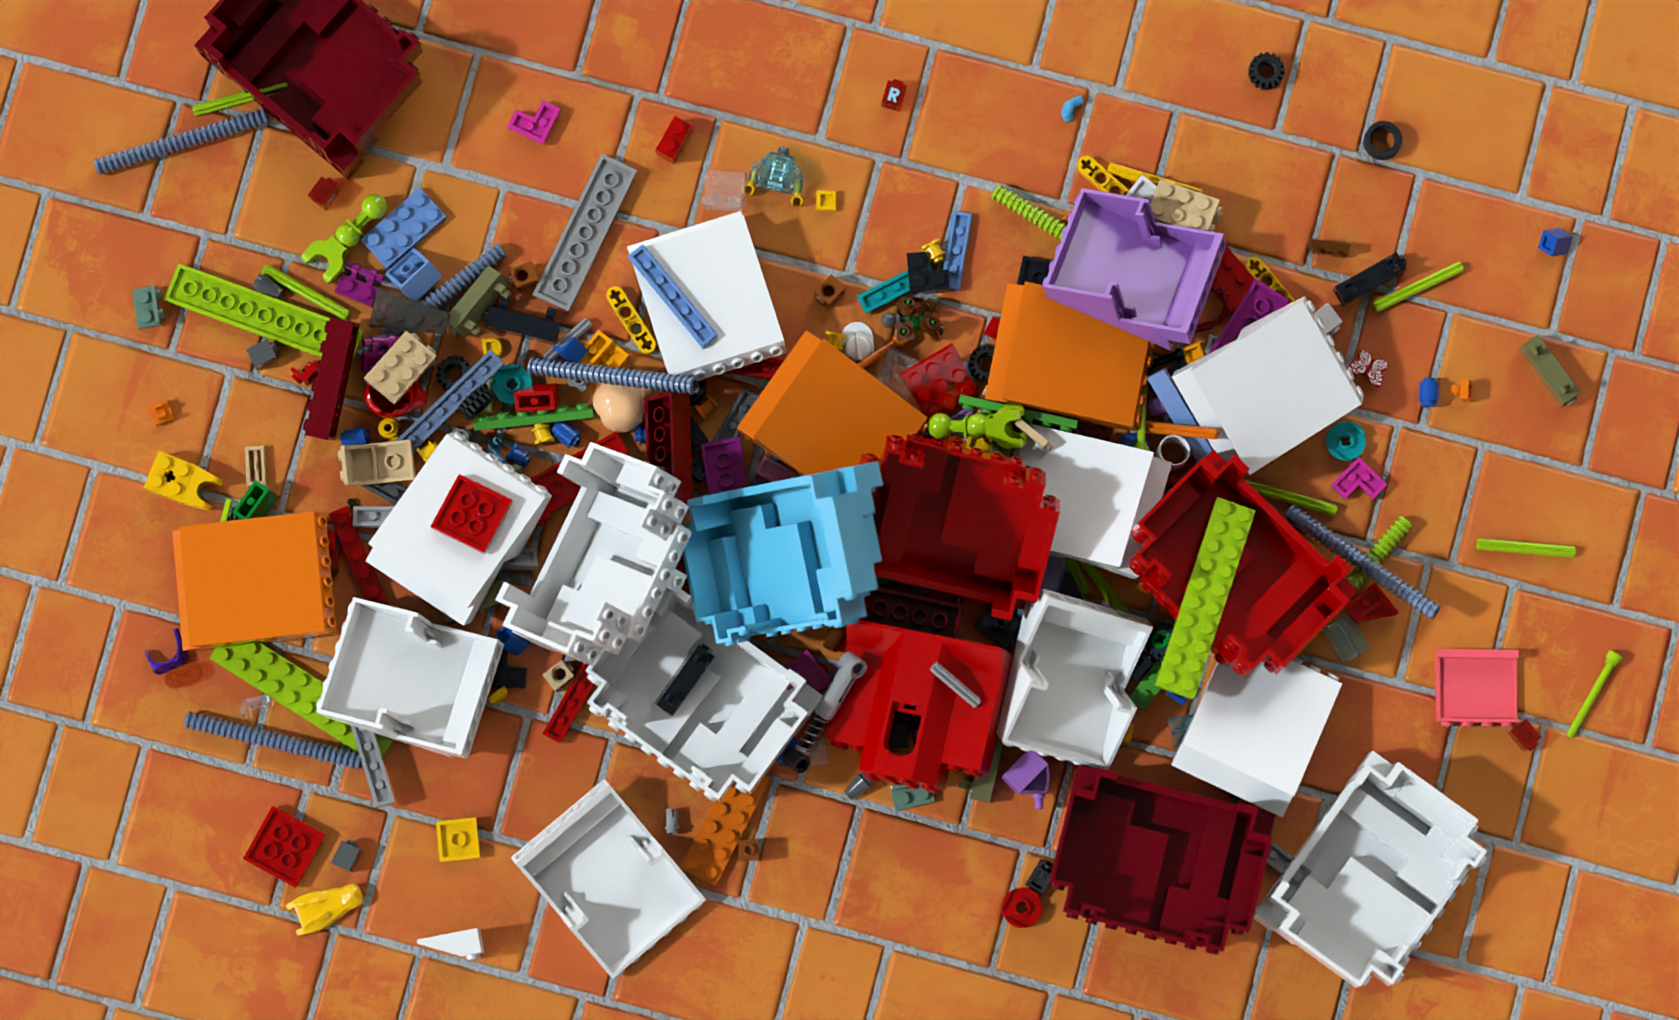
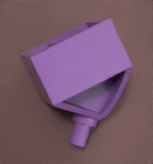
[1001,750,1050,809]

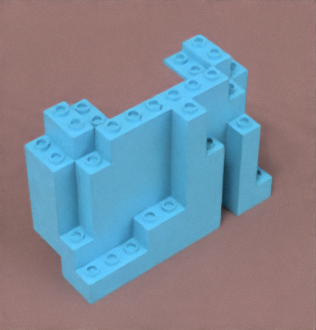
[682,461,883,646]

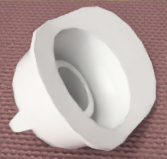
[842,322,874,364]

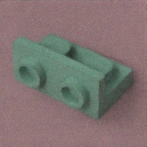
[132,284,165,330]
[890,783,935,811]

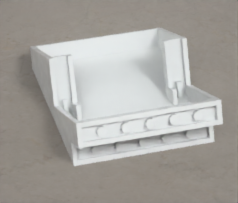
[627,211,787,381]
[1172,296,1364,475]
[1012,423,1172,579]
[366,432,552,626]
[996,589,1153,770]
[316,597,504,759]
[1171,657,1342,818]
[511,779,706,979]

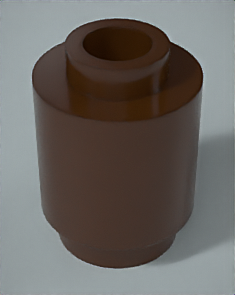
[822,626,847,653]

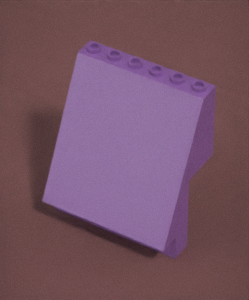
[1042,188,1227,351]

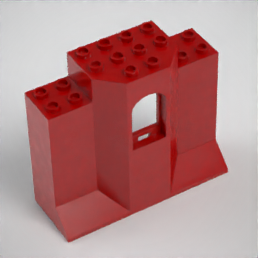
[825,620,1014,794]

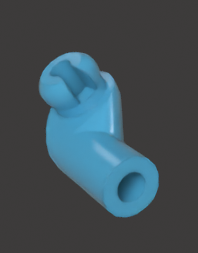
[1061,95,1084,122]
[487,436,506,464]

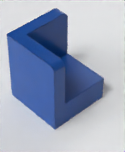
[1538,228,1573,257]
[552,337,588,363]
[496,626,531,655]

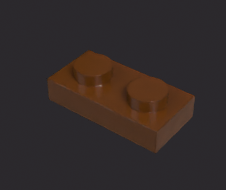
[1308,239,1350,258]

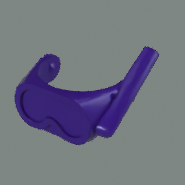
[145,628,189,675]

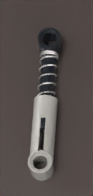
[783,651,867,774]

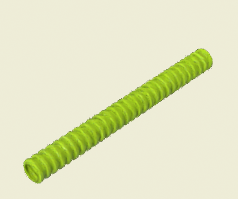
[992,184,1067,241]
[1295,516,1413,658]

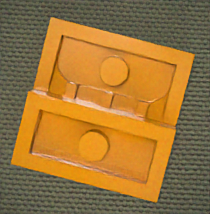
[579,330,631,384]

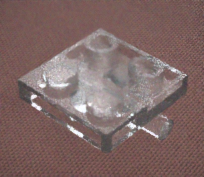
[701,169,747,213]
[875,347,920,400]

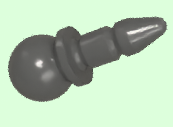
[881,312,917,328]

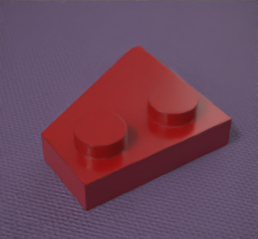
[1343,583,1399,623]

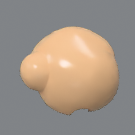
[593,383,652,433]

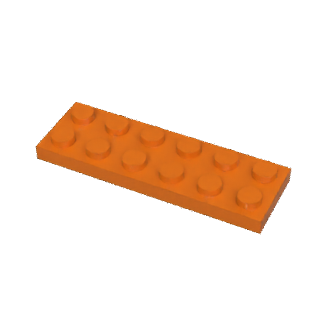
[680,775,771,887]

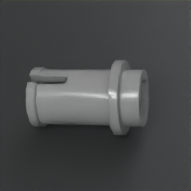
[664,809,680,834]

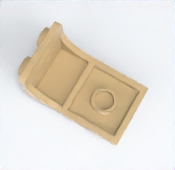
[1151,179,1223,232]
[364,331,437,405]
[338,440,415,486]

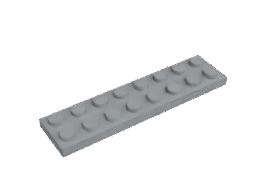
[533,154,638,312]

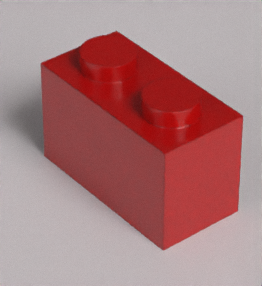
[656,116,693,164]

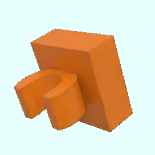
[1451,379,1473,402]
[149,400,175,426]

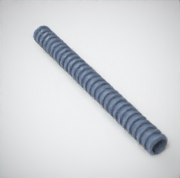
[94,107,269,175]
[357,243,507,359]
[527,357,698,394]
[1284,504,1440,620]
[184,711,362,770]

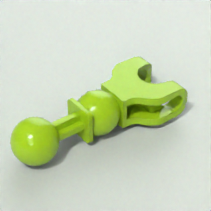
[301,194,387,284]
[927,404,1028,448]

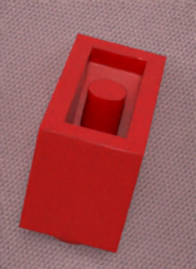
[514,383,560,412]

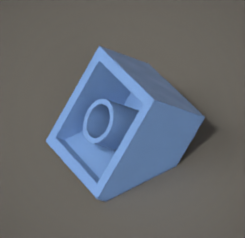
[385,247,443,303]

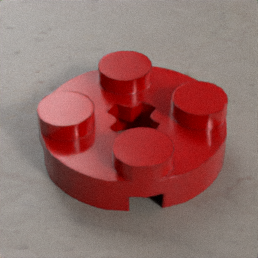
[1002,887,1042,928]

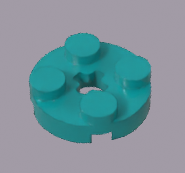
[492,364,532,405]
[1325,421,1366,462]

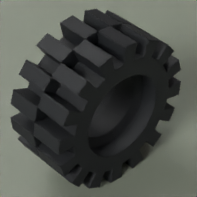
[1248,52,1285,90]
[969,345,995,382]
[436,355,472,390]
[458,384,495,420]

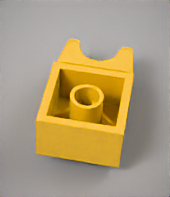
[143,451,223,511]

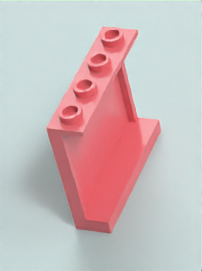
[1435,649,1519,728]

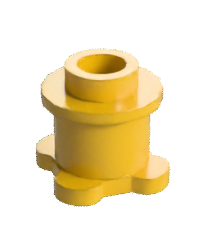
[921,239,946,264]
[825,331,848,351]
[378,419,400,441]
[531,423,556,447]
[416,441,438,463]

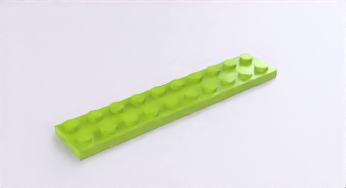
[164,263,365,367]
[1155,497,1255,700]
[209,641,395,759]

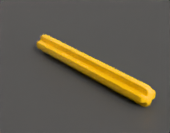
[1107,162,1203,194]

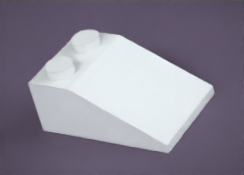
[417,928,485,960]

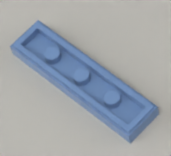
[943,210,972,292]

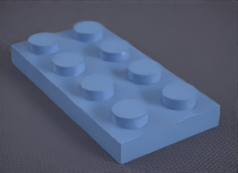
[360,188,447,270]

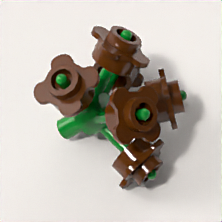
[895,296,945,341]

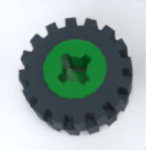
[1145,623,1174,661]

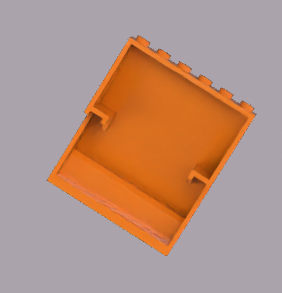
[985,281,1156,431]
[737,330,928,476]
[172,511,336,651]

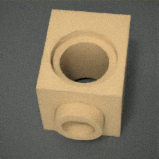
[543,660,575,692]

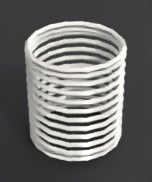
[1155,435,1191,472]

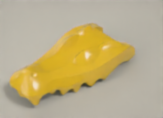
[286,884,363,937]

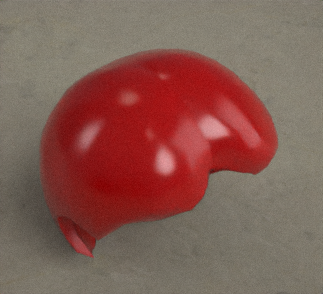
[364,380,427,419]

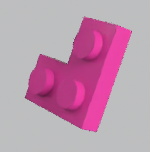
[508,101,561,145]
[1330,457,1387,500]
[785,650,832,692]

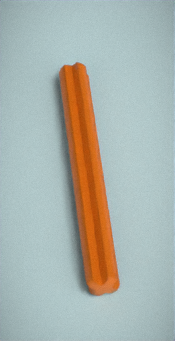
[1137,421,1220,440]

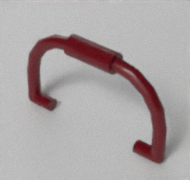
[1194,287,1229,333]

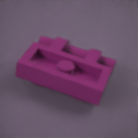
[335,261,384,308]
[361,335,401,373]

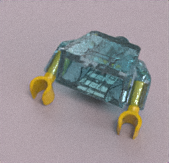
[742,147,804,206]

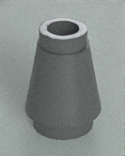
[252,273,283,299]
[844,773,874,800]

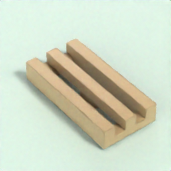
[1015,418,1053,452]
[245,446,268,487]

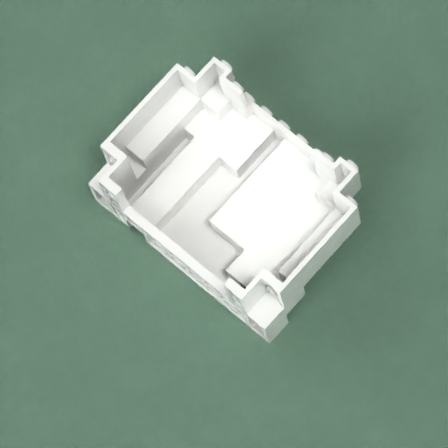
[496,442,692,666]
[585,589,823,802]
[1253,751,1487,988]

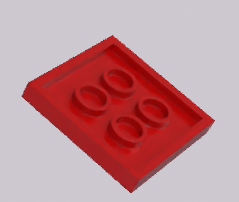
[900,343,979,420]
[430,474,513,554]
[243,806,326,888]

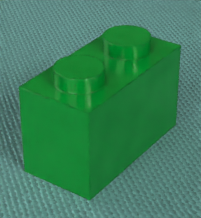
[232,480,280,519]

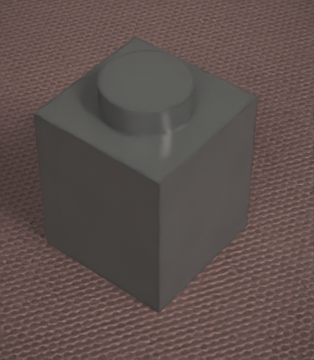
[246,339,279,370]
[331,839,362,872]

